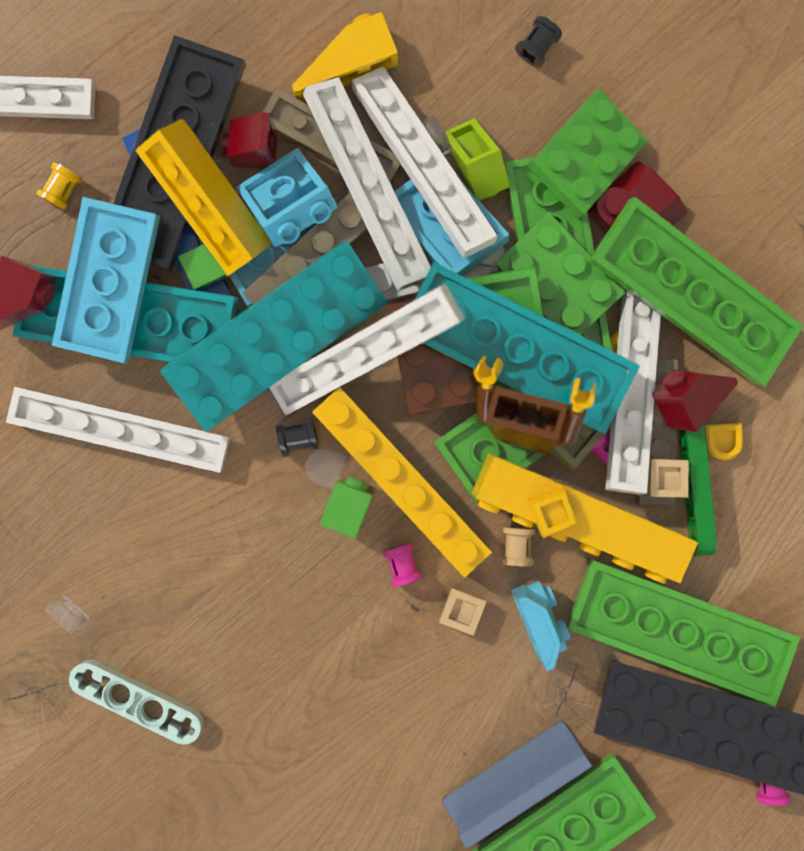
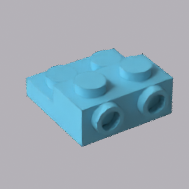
[236,148,338,248]

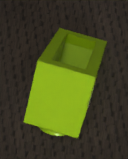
[442,118,510,201]

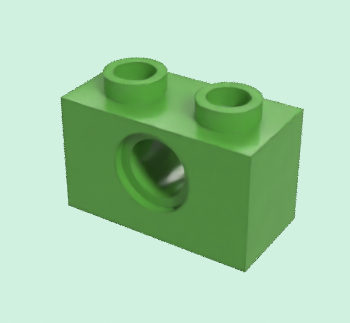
[319,476,374,539]

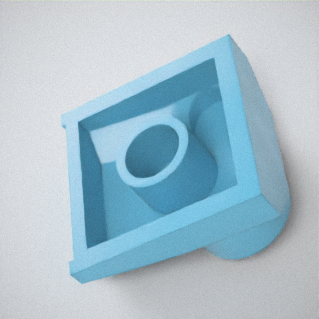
[510,581,571,671]

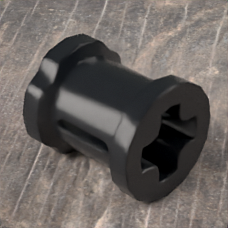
[515,16,562,67]
[276,417,319,457]

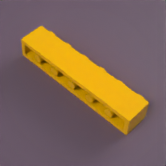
[312,387,492,578]
[471,453,698,584]

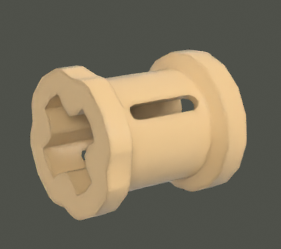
[502,526,536,567]

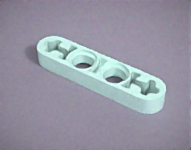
[69,659,204,745]

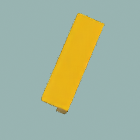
[135,119,272,276]

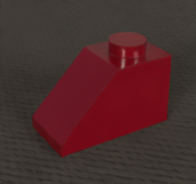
[222,112,278,169]
[0,256,58,330]
[651,370,738,432]

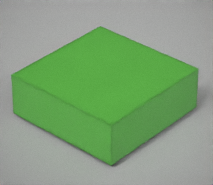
[178,244,227,291]

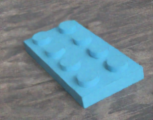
[52,197,160,363]

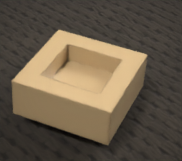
[647,459,689,498]
[439,587,487,636]

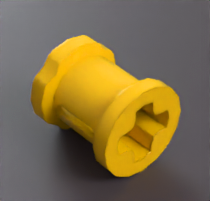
[36,162,83,211]

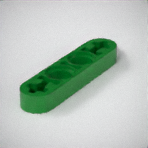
[678,425,717,557]

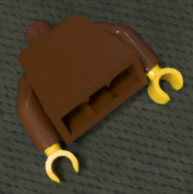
[474,355,597,454]

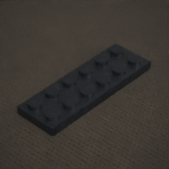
[113,35,246,272]
[593,660,804,795]

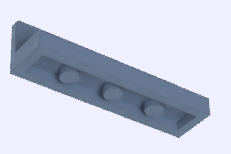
[442,721,592,849]

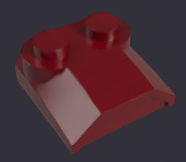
[588,161,688,234]

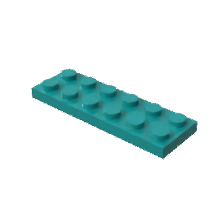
[160,240,388,432]
[414,262,640,434]
[12,265,238,362]

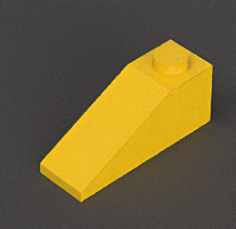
[292,12,398,102]

